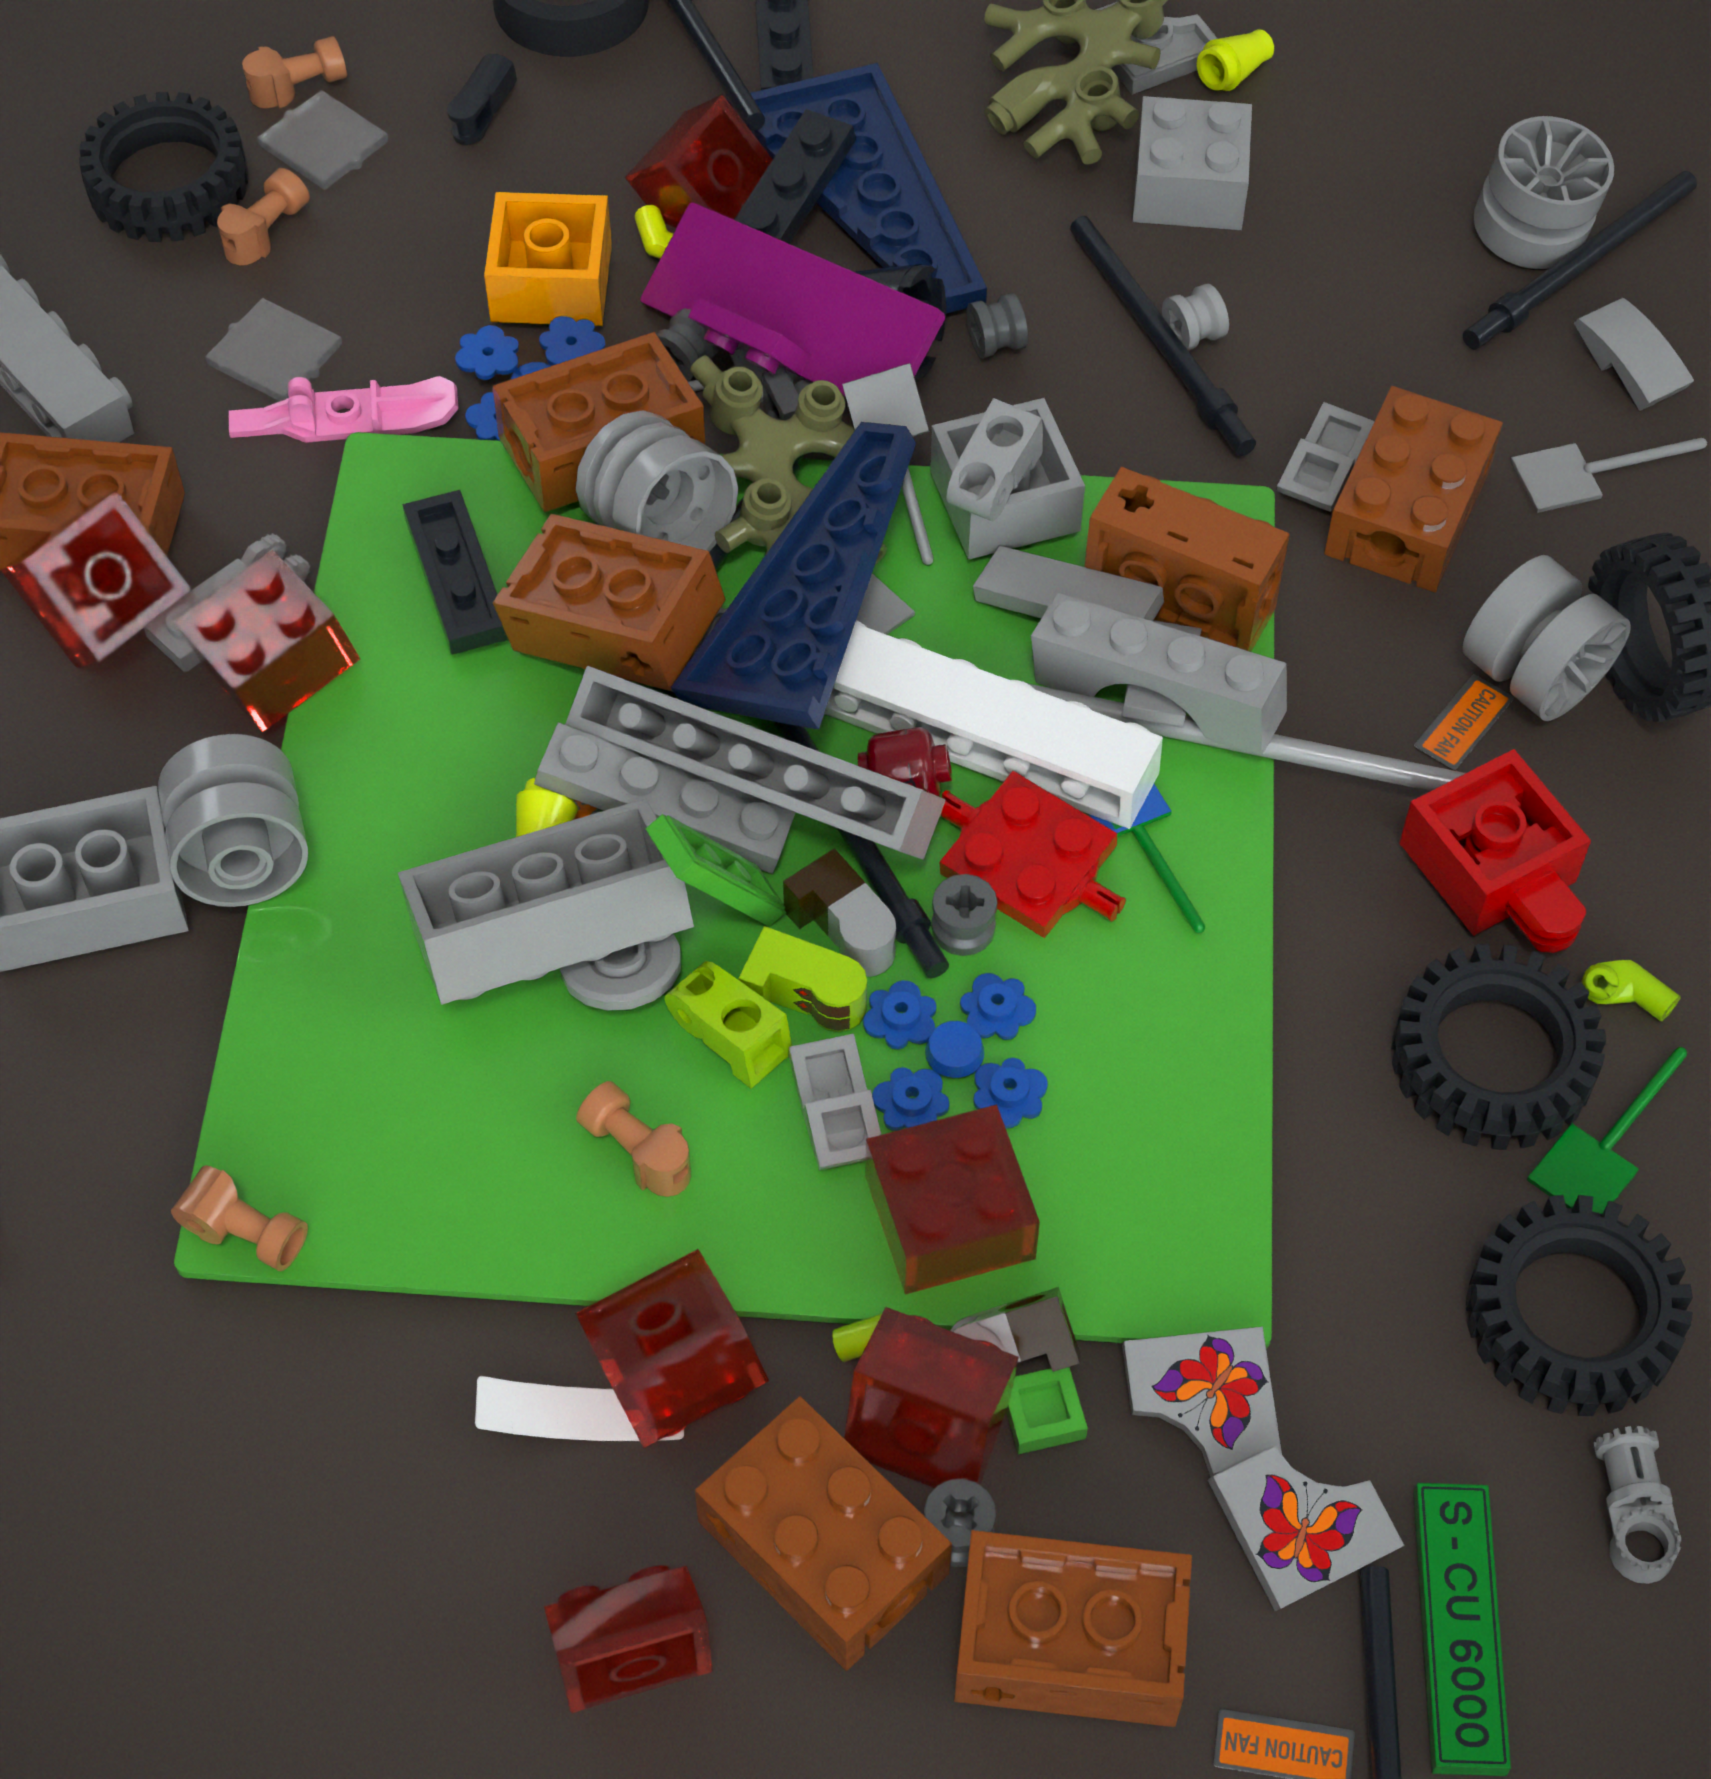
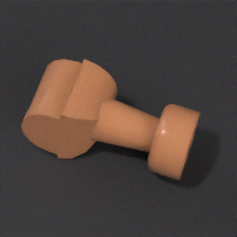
[242,36,347,109]
[217,168,310,265]
[576,1081,691,1197]
[171,1165,308,1272]

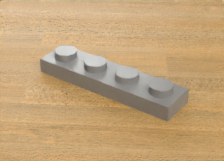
[534,722,795,874]

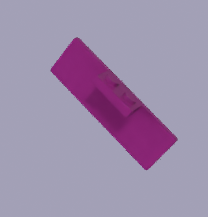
[641,203,945,398]

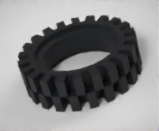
[1391,943,1606,1150]
[1466,1195,1693,1416]

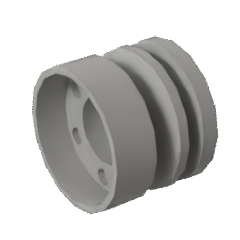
[576,410,738,552]

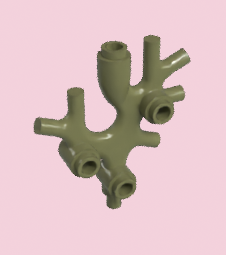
[984,0,1169,165]
[690,355,887,565]

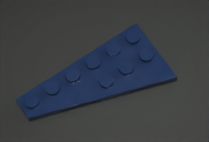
[725,63,987,313]
[671,422,916,730]

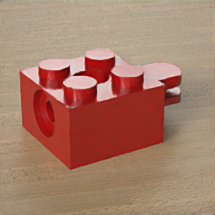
[1399,749,1591,953]

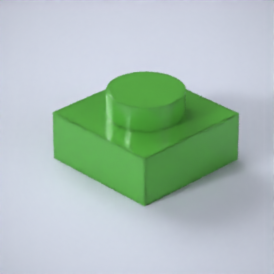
[1000,1367,1088,1455]

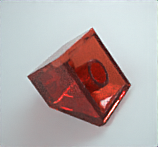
[625,94,773,228]
[1,490,191,668]
[575,1249,769,1448]
[844,1307,1019,1488]
[544,1565,713,1713]

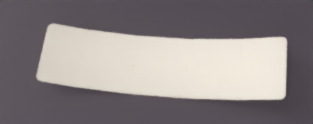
[475,1376,684,1441]

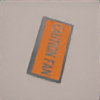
[1414,674,1514,770]
[1213,1709,1355,1779]

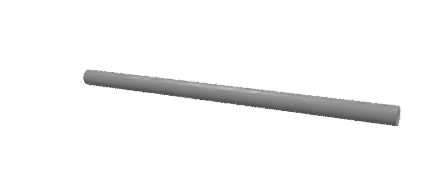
[1008,679,1465,791]

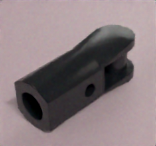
[447,54,517,145]

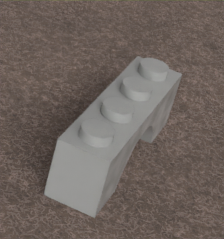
[1031,592,1287,756]

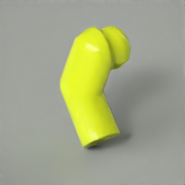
[634,205,673,259]

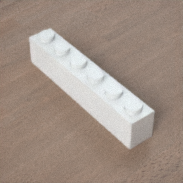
[824,620,1163,829]

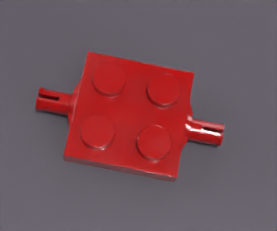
[939,771,1126,938]

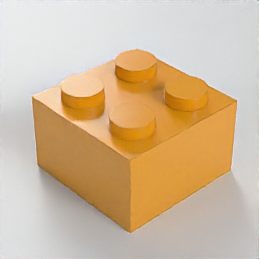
[484,192,612,326]

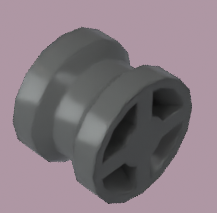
[966,293,1028,358]
[656,308,719,381]
[931,874,997,956]
[924,1479,996,1567]

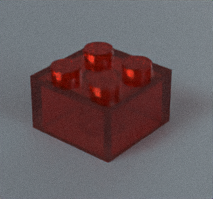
[174,549,360,732]
[865,1104,1040,1295]

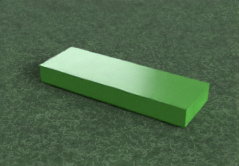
[645,814,786,927]

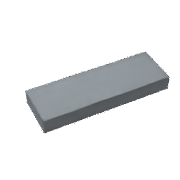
[973,546,1164,621]

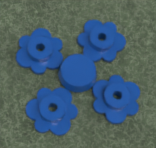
[455,316,605,441]
[863,973,1048,1136]

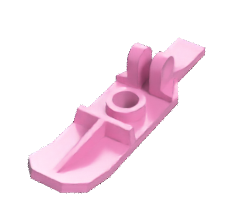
[229,376,459,443]

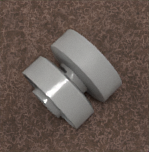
[1473,116,1614,269]
[1463,555,1631,721]
[158,734,308,907]

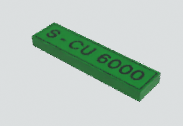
[1413,1483,1511,1776]

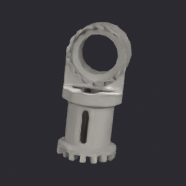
[1594,1426,1681,1584]

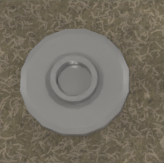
[560,934,682,1011]

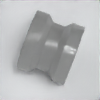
[1162,284,1229,351]

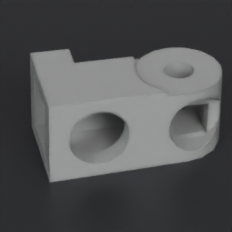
[946,398,1043,521]

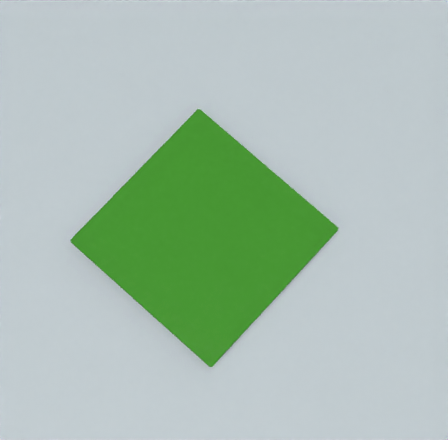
[174,432,1275,1349]

